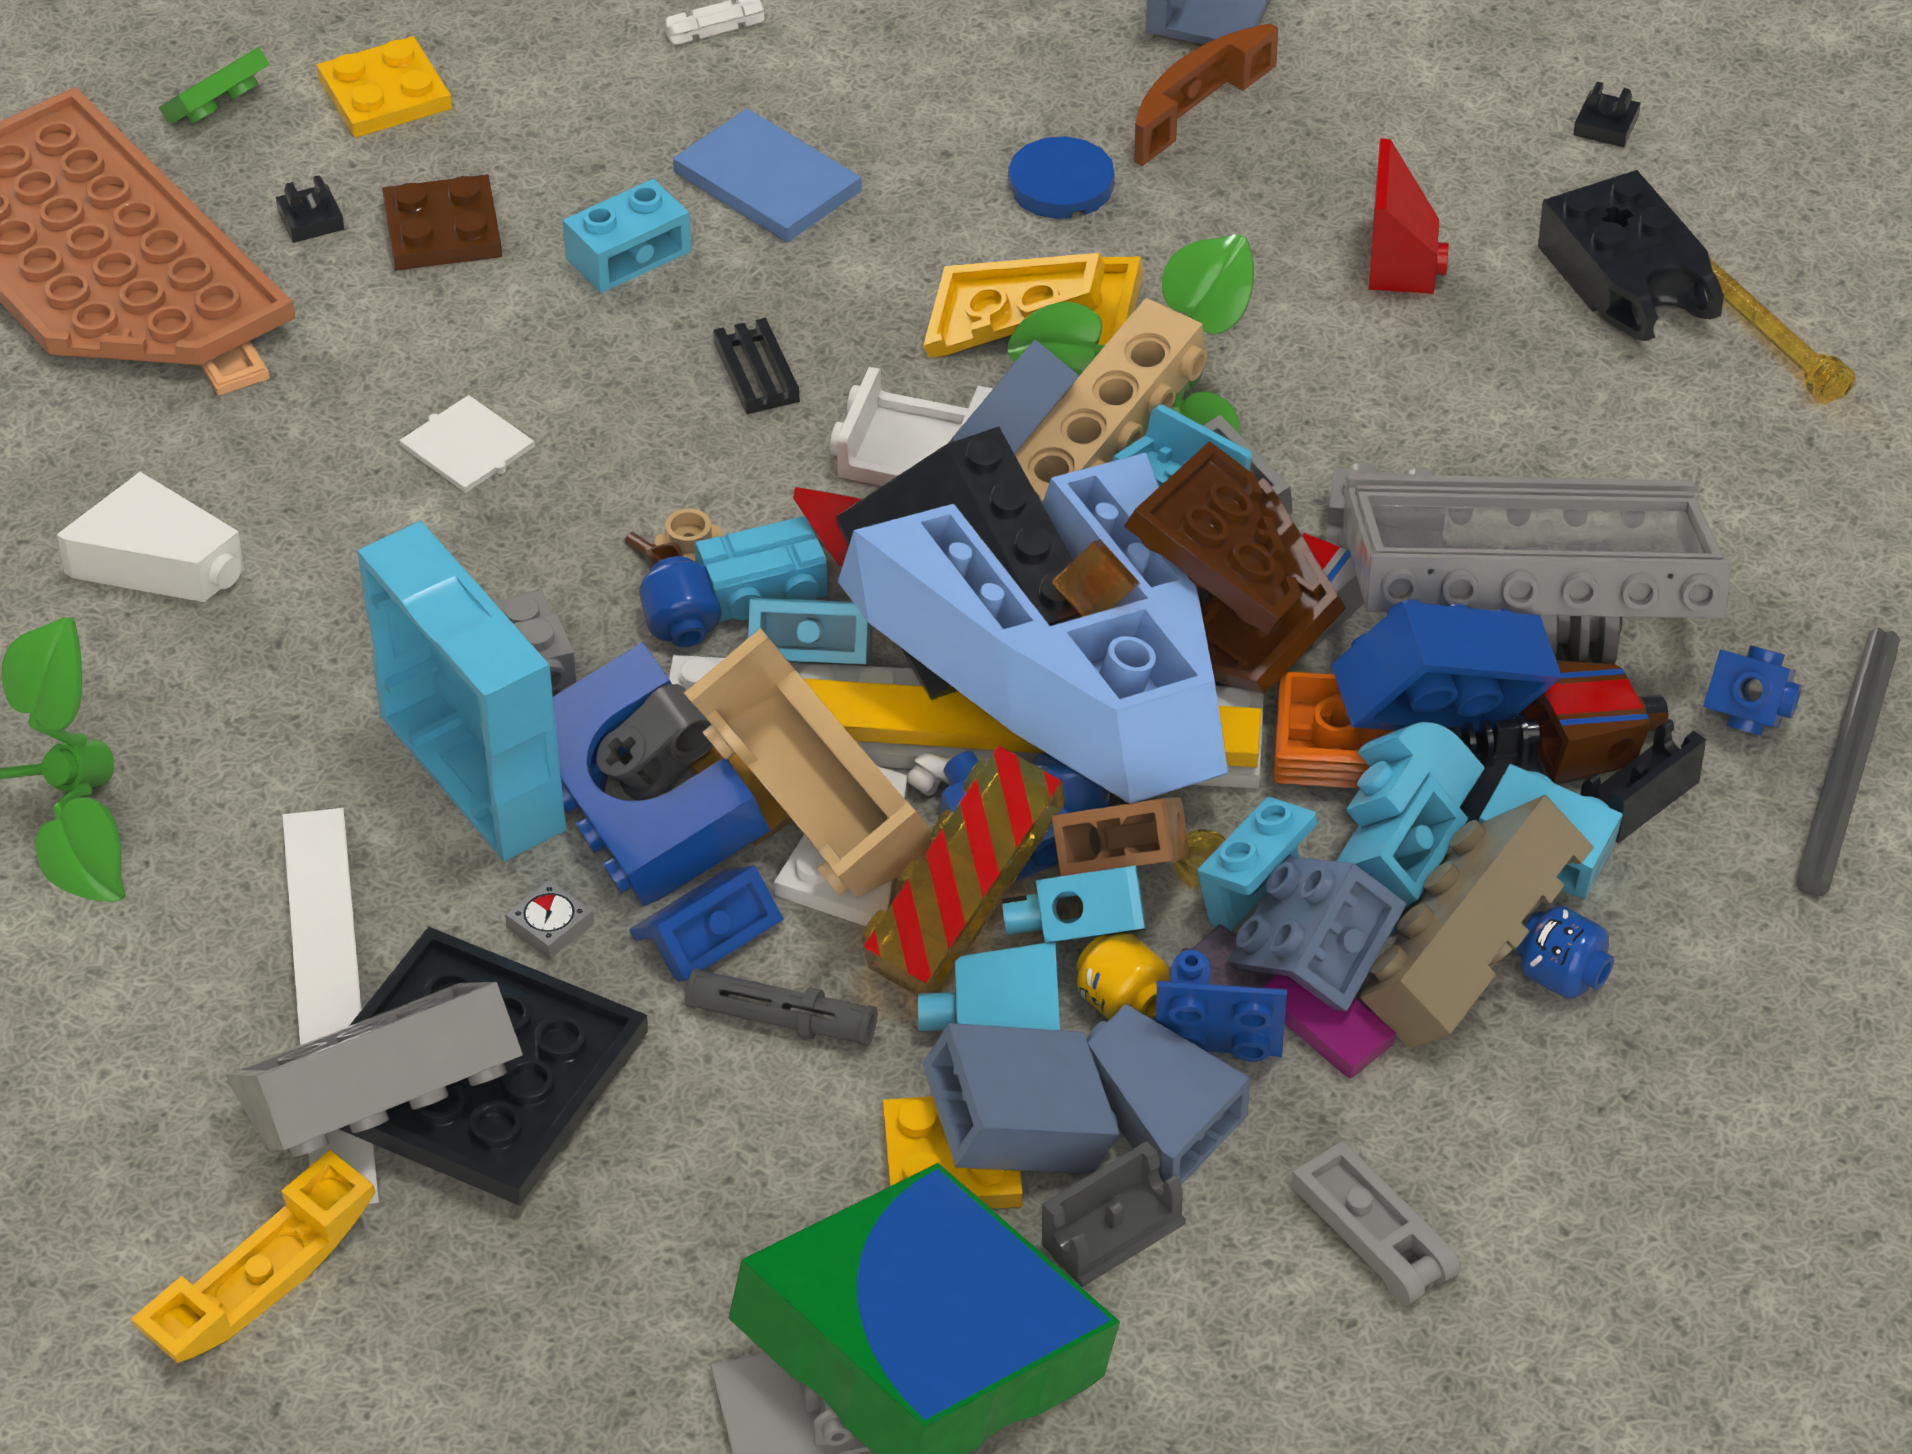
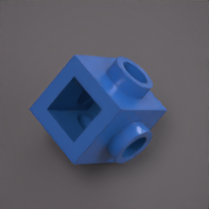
[1703,645,1802,735]

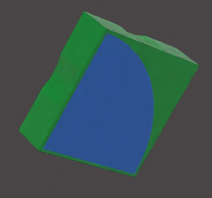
[728,1163,1120,1454]

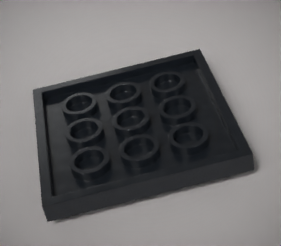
[339,926,648,1206]

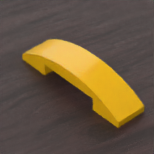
[131,1149,376,1363]

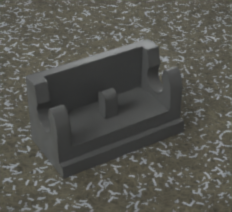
[1042,1141,1186,1287]

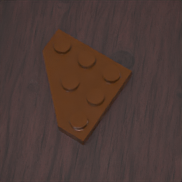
[1124,441,1303,635]

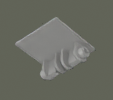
[710,1353,870,1454]

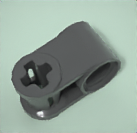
[597,684,713,801]

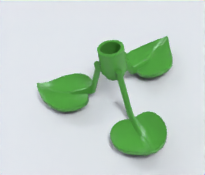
[1007,234,1254,435]
[0,617,126,902]

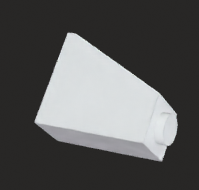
[57,472,245,602]

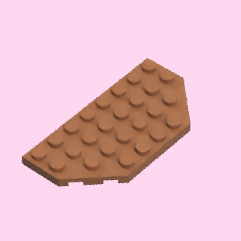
[0,87,296,365]

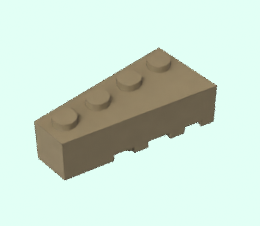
[1360,795,1594,1049]

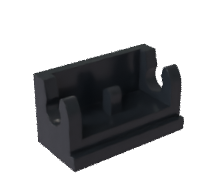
[1580,719,1706,843]

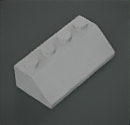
[226,982,523,1157]

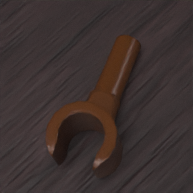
[625,532,682,569]

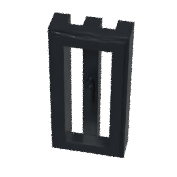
[713,318,800,415]

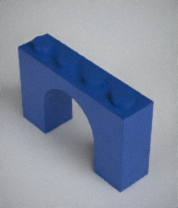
[553,642,770,906]

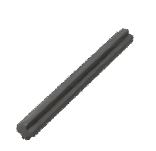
[1796,628,1900,896]

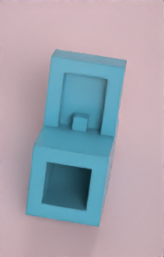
[1346,722,1485,828]

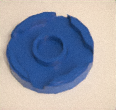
[1008,136,1115,219]

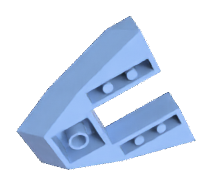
[838,453,1228,804]

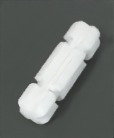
[664,0,764,46]

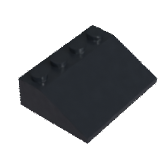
[836,426,1098,700]

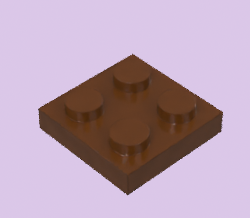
[382,174,502,270]

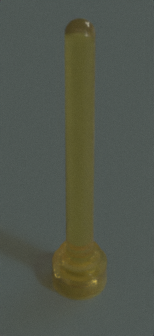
[1709,257,1855,405]

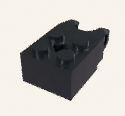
[1538,170,1724,341]

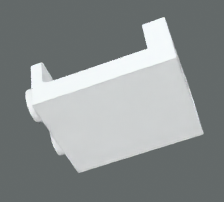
[830,367,993,486]

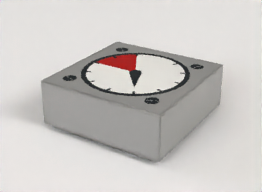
[505,879,594,959]

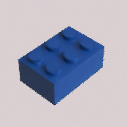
[1331,599,1562,733]

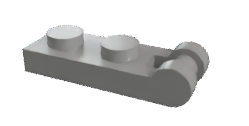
[1291,1140,1461,1307]

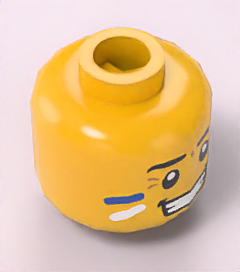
[1076,932,1170,1020]

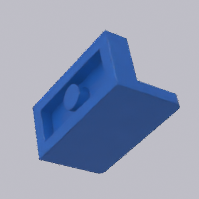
[629,865,784,982]

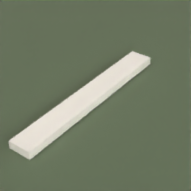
[282,808,379,1204]

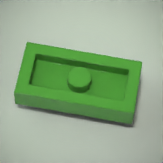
[159,47,270,124]

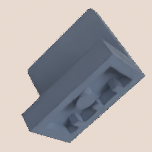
[1146,0,1270,45]
[1229,857,1407,1012]

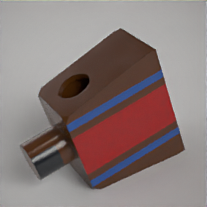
[1519,661,1668,783]

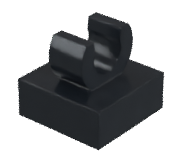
[1574,81,1641,147]
[276,175,345,243]

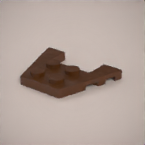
[1201,478,1346,694]

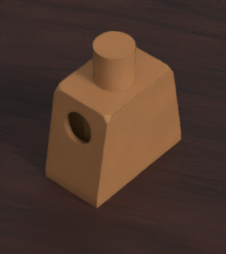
[1052,797,1190,876]

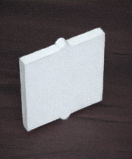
[399,395,535,493]

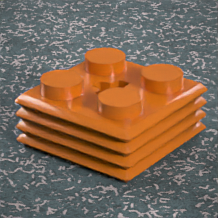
[1274,671,1394,789]

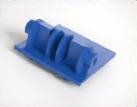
[1156,950,1287,1062]

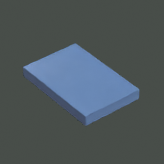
[673,108,862,242]

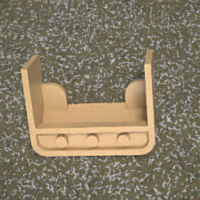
[684,628,937,898]

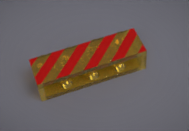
[862,745,1065,997]

